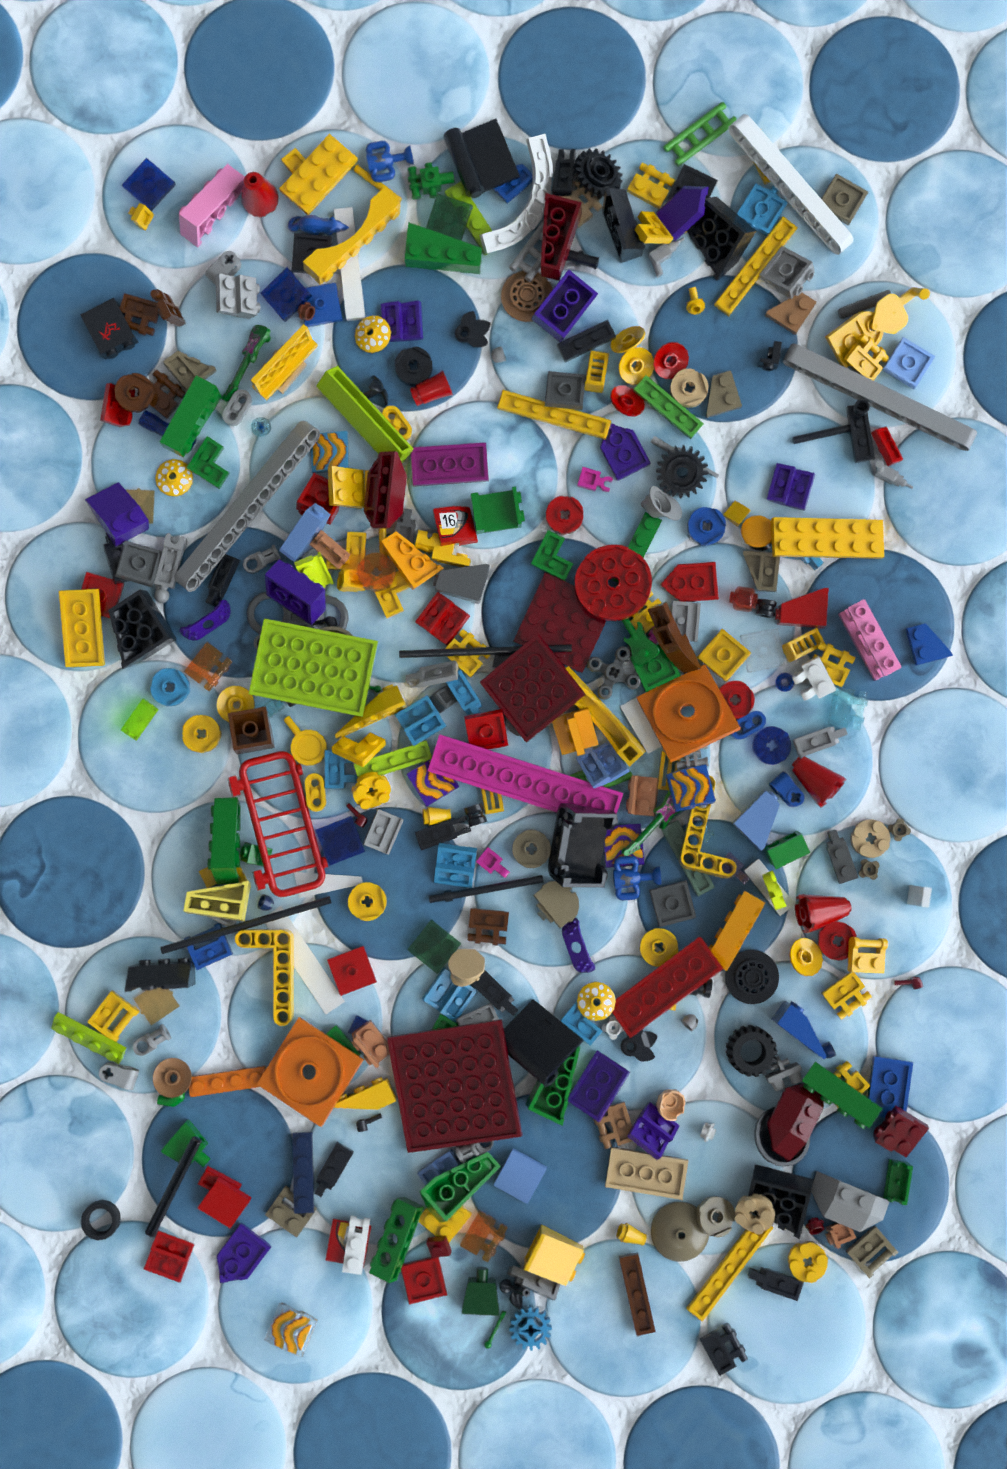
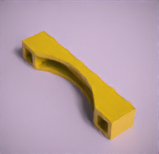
[303,188,400,285]
[566,666,646,767]

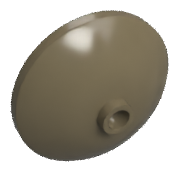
[651,1202,709,1262]

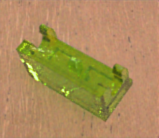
[121,698,159,741]

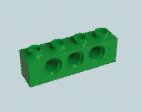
[369,1197,424,1283]

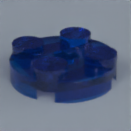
[752,726,791,765]

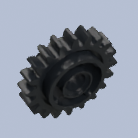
[572,148,623,200]
[656,444,709,498]

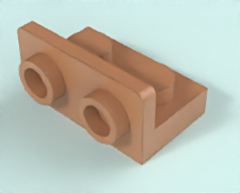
[626,775,659,817]
[352,1019,390,1068]

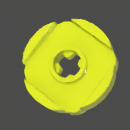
[762,870,787,910]

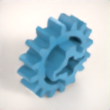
[509,1305,552,1351]

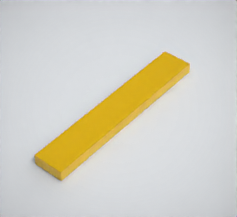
[714,216,798,317]
[497,390,611,440]
[686,1226,773,1322]

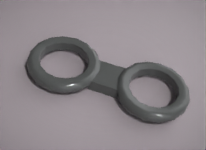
[246,592,349,635]

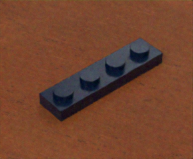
[292,1132,315,1214]

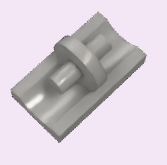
[765,1056,802,1092]

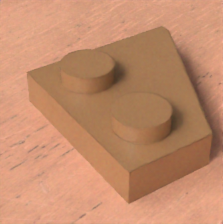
[765,292,817,335]

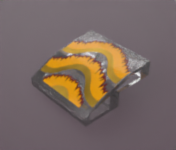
[264,1302,318,1357]

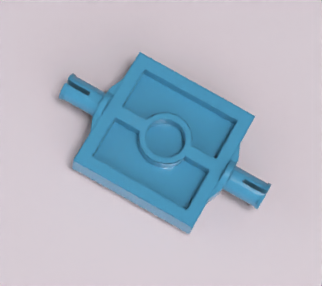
[737,183,788,236]

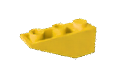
[334,1077,397,1110]

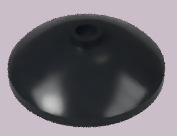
[754,1107,810,1167]

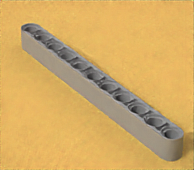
[783,344,977,451]
[175,421,320,592]

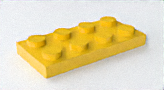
[279,133,358,215]
[59,589,105,667]

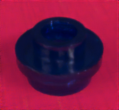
[775,673,795,692]

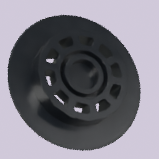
[725,950,779,1004]

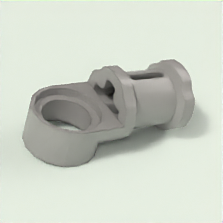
[243,545,281,574]
[133,1024,171,1056]
[455,1141,494,1164]

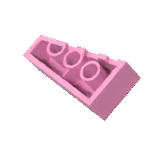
[179,164,245,247]

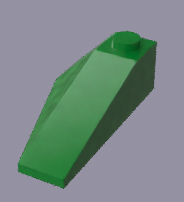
[419,1152,501,1223]

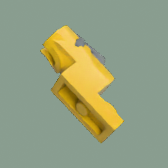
[415,529,471,567]

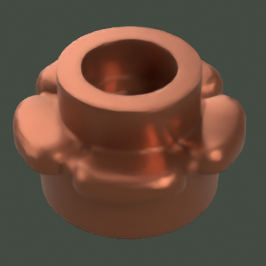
[298,302,315,321]

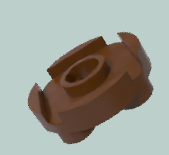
[115,373,154,413]

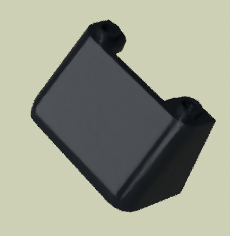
[548,803,618,888]

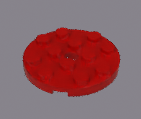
[575,545,652,621]

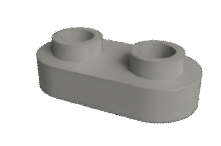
[222,389,252,426]

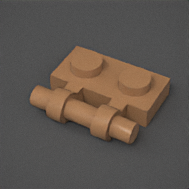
[593,1101,632,1149]

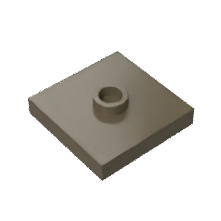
[821,173,868,226]

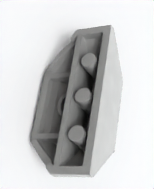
[811,1171,889,1232]

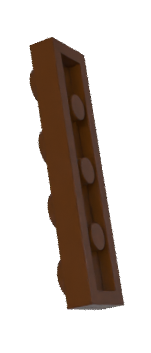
[619,1252,656,1336]

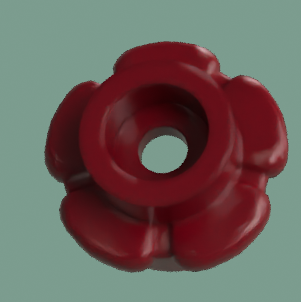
[805,1217,824,1235]

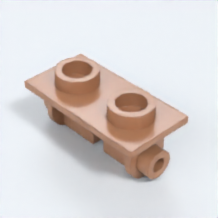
[309,530,350,569]

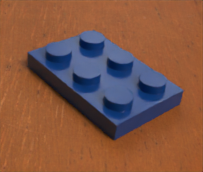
[867,1056,913,1118]

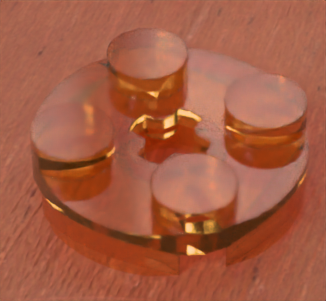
[357,553,396,592]

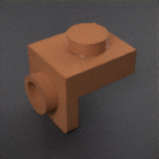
[825,1222,856,1249]

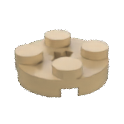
[670,369,708,408]
[850,819,890,858]
[735,1194,775,1234]

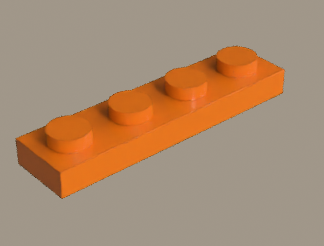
[189,1066,266,1097]

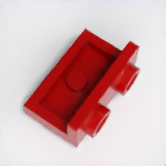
[100,383,136,427]

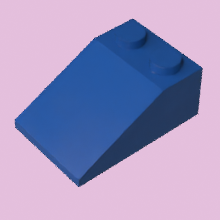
[771,1001,827,1060]

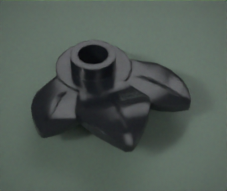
[455,311,491,348]
[621,1029,658,1062]

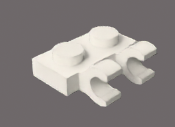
[792,656,836,701]

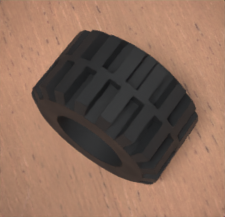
[726,1025,778,1077]

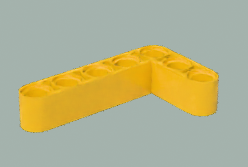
[679,775,736,878]
[235,929,294,1026]

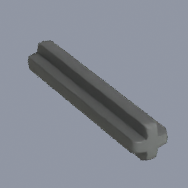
[838,290,891,319]

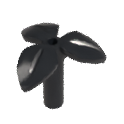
[363,375,388,406]
[499,1278,530,1309]

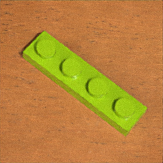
[445,181,492,256]
[353,740,432,778]
[51,1012,126,1064]

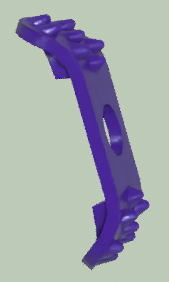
[179,600,231,641]
[562,918,595,973]

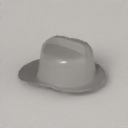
[641,486,682,521]

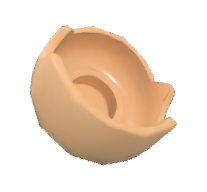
[656,1089,685,1121]

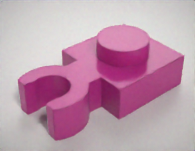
[577,467,613,492]

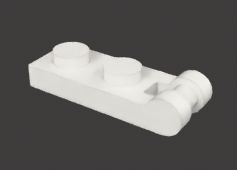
[342,1215,370,1275]

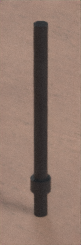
[429,875,544,903]

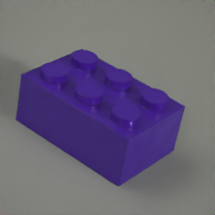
[531,270,598,342]
[264,559,326,626]

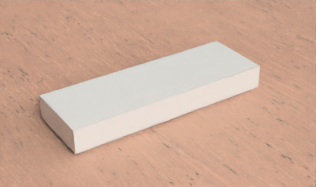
[743,859,795,916]
[907,885,932,908]

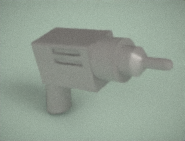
[648,238,684,278]
[874,461,913,489]

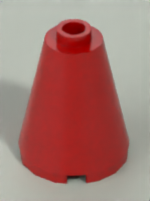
[241,172,279,217]
[792,756,847,808]
[795,894,852,933]

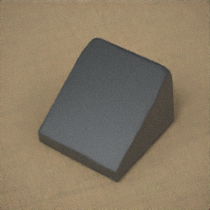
[430,685,457,713]

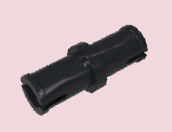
[566,250,600,269]

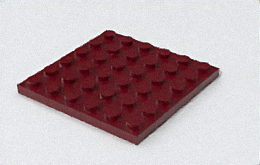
[387,1019,522,1153]

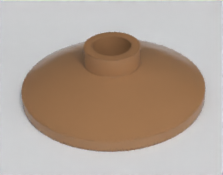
[153,1058,192,1098]

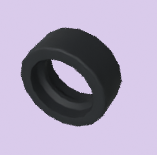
[81,1200,121,1241]

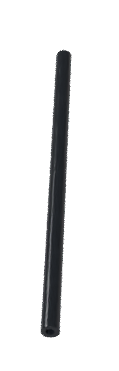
[399,644,572,658]
[160,896,332,954]

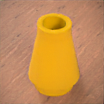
[422,807,451,826]
[616,1223,647,1246]

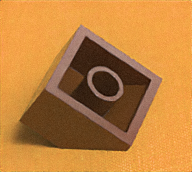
[228,706,275,755]

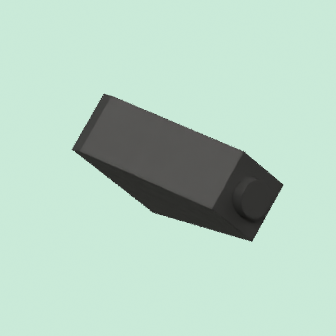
[433,564,490,604]

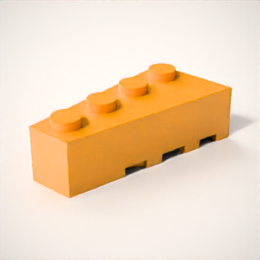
[709,891,765,971]

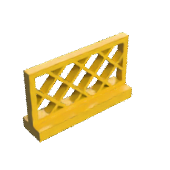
[251,324,318,401]

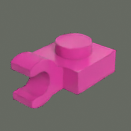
[476,847,510,878]

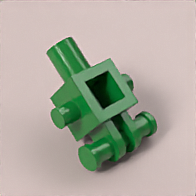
[407,163,455,200]

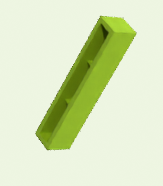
[316,366,414,463]

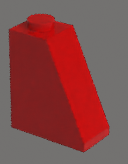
[774,588,829,628]

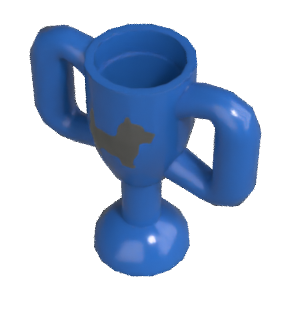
[366,141,414,183]
[613,856,661,901]

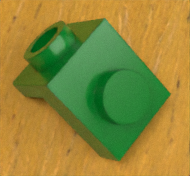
[240,842,273,866]

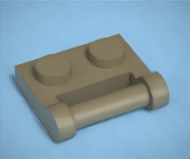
[265,1185,317,1237]
[846,1225,899,1279]

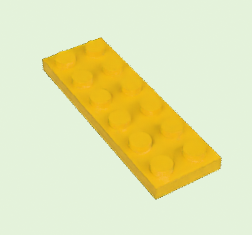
[771,517,885,559]

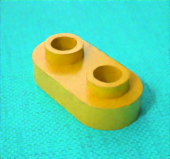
[382,405,412,440]
[305,773,327,812]

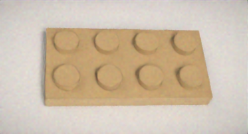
[605,1147,688,1200]

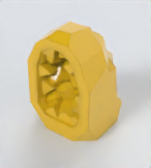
[337,569,371,592]

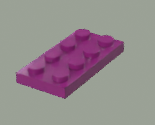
[411,442,489,487]

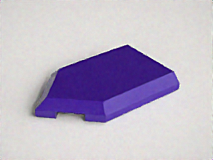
[656,186,709,241]
[600,423,651,481]
[216,1223,271,1283]

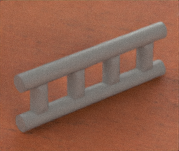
[509,220,544,282]

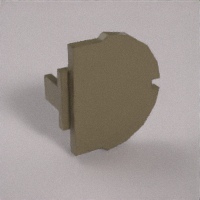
[533,881,579,929]

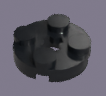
[395,347,433,386]

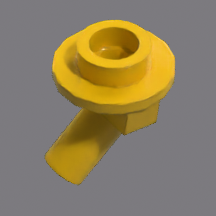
[686,287,705,315]

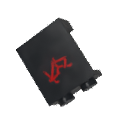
[80,297,139,360]

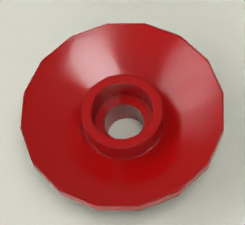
[653,342,689,379]
[610,385,645,417]

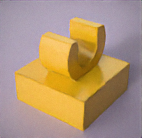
[128,203,154,231]

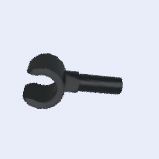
[313,616,338,627]
[356,1113,382,1132]

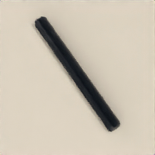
[145,1136,202,1237]

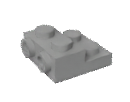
[759,246,815,299]
[215,273,260,319]

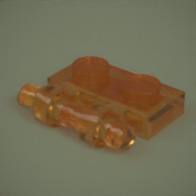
[184,642,233,691]
[460,1210,508,1262]

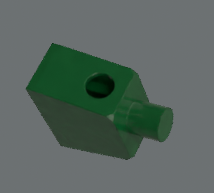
[462,1267,499,1316]

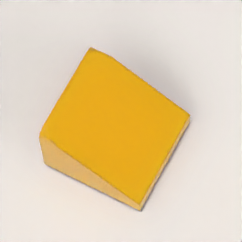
[723,501,751,527]

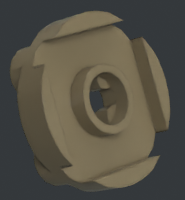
[512,830,551,868]
[696,1196,735,1237]

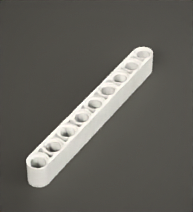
[728,114,853,255]

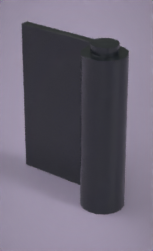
[443,118,520,198]
[504,999,584,1087]

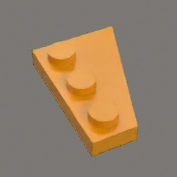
[380,531,444,590]

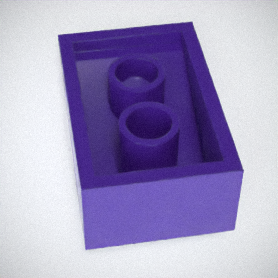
[85,482,149,547]

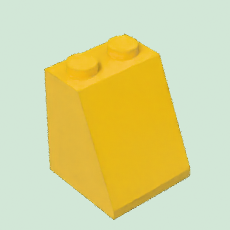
[524,1224,585,1286]

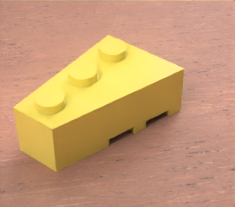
[183,881,251,922]

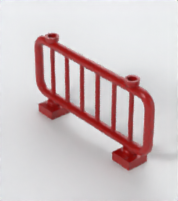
[227,751,328,897]

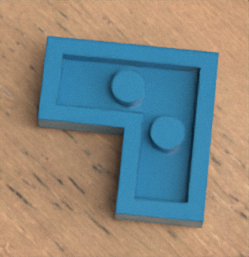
[560,999,602,1046]

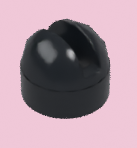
[853,399,870,417]

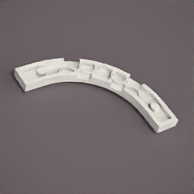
[479,134,553,254]

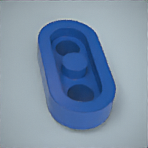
[730,711,766,740]

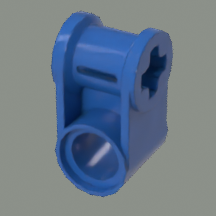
[769,771,805,807]

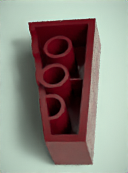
[541,193,582,281]

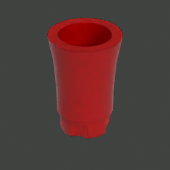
[410,370,453,406]

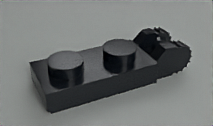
[552,149,576,196]
[415,816,471,850]

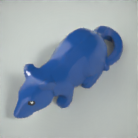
[288,215,349,236]

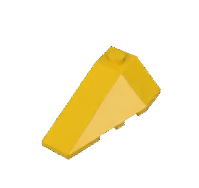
[335,684,407,739]

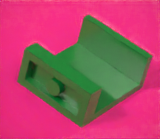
[471,486,525,534]

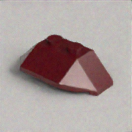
[363,451,407,529]
[768,1083,824,1161]

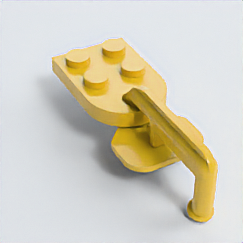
[825,287,930,368]

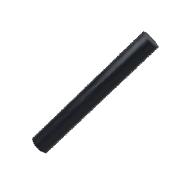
[793,425,850,444]

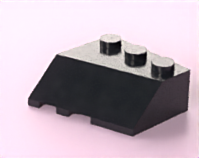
[602,188,645,263]
[687,196,756,281]
[108,589,177,669]
[125,958,196,992]
[748,1164,813,1239]

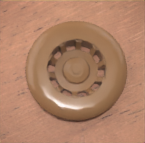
[501,271,553,322]

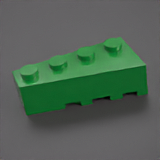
[404,222,482,274]
[160,375,222,457]
[207,797,241,885]
[525,1046,580,1126]
[802,1062,883,1129]

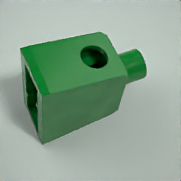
[161,1119,211,1167]

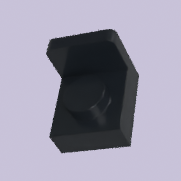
[758,341,782,371]

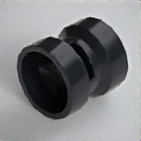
[464,803,487,827]
[690,979,713,998]

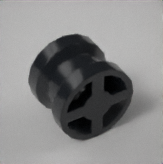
[755,599,777,618]

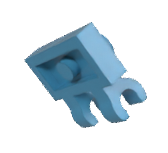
[325,750,357,789]

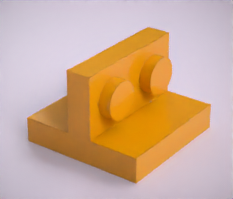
[552,707,599,756]

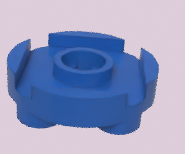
[687,507,726,546]

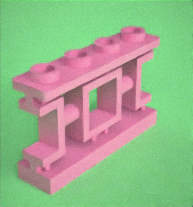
[838,600,901,681]

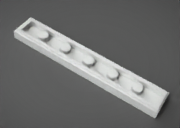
[334,207,365,321]

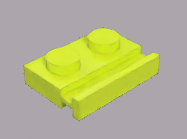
[294,552,334,588]

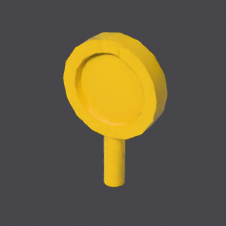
[283,716,327,766]

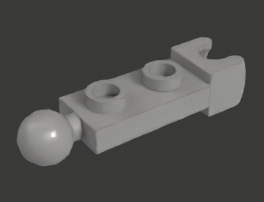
[154,533,187,603]

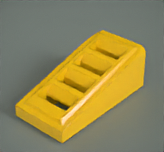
[584,351,609,393]
[781,628,825,662]

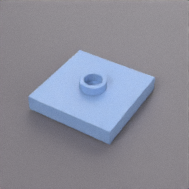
[882,337,935,389]

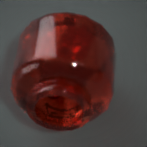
[729,586,758,612]

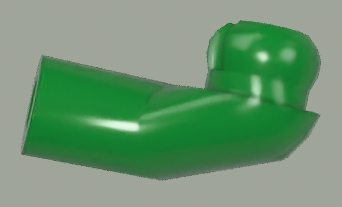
[157,1093,185,1107]

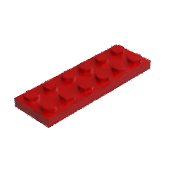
[612,937,724,1038]

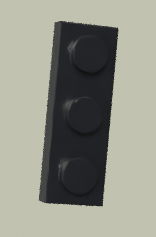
[557,320,616,363]
[846,405,875,463]

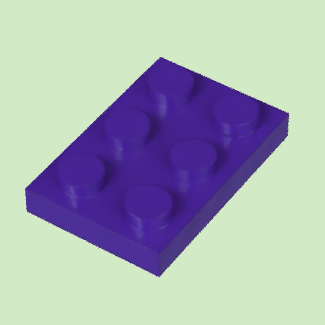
[568,1050,630,1122]

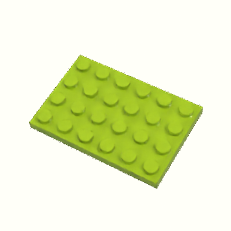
[249,618,378,717]

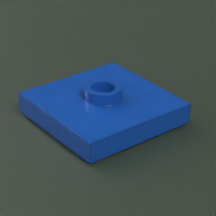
[299,283,343,327]

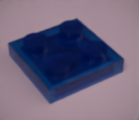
[122,158,176,212]
[260,267,312,322]
[315,816,366,866]

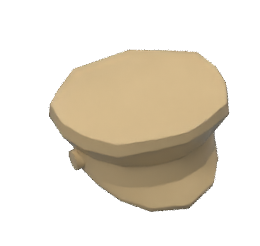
[448,949,485,987]

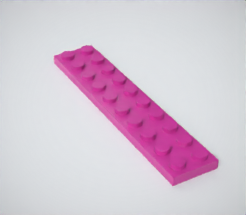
[428,734,623,814]

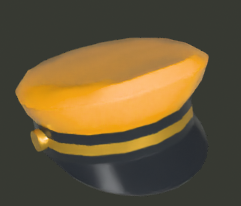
[741,515,772,551]

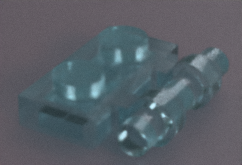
[827,686,868,730]

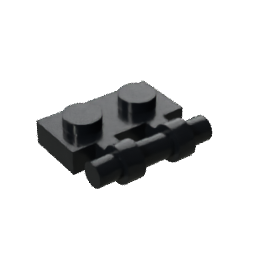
[700,1323,748,1376]

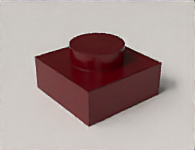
[426,1236,452,1258]

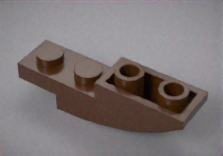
[647,602,701,673]

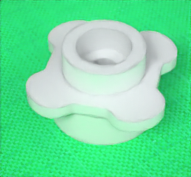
[602,1016,624,1040]
[700,1123,716,1142]

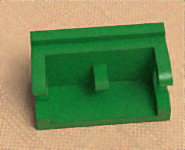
[764,831,810,869]
[883,1159,913,1206]

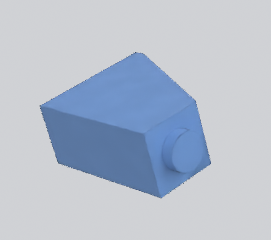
[279,503,331,562]
[731,791,780,851]

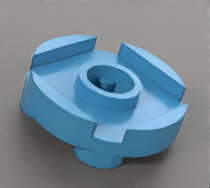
[150,668,190,706]

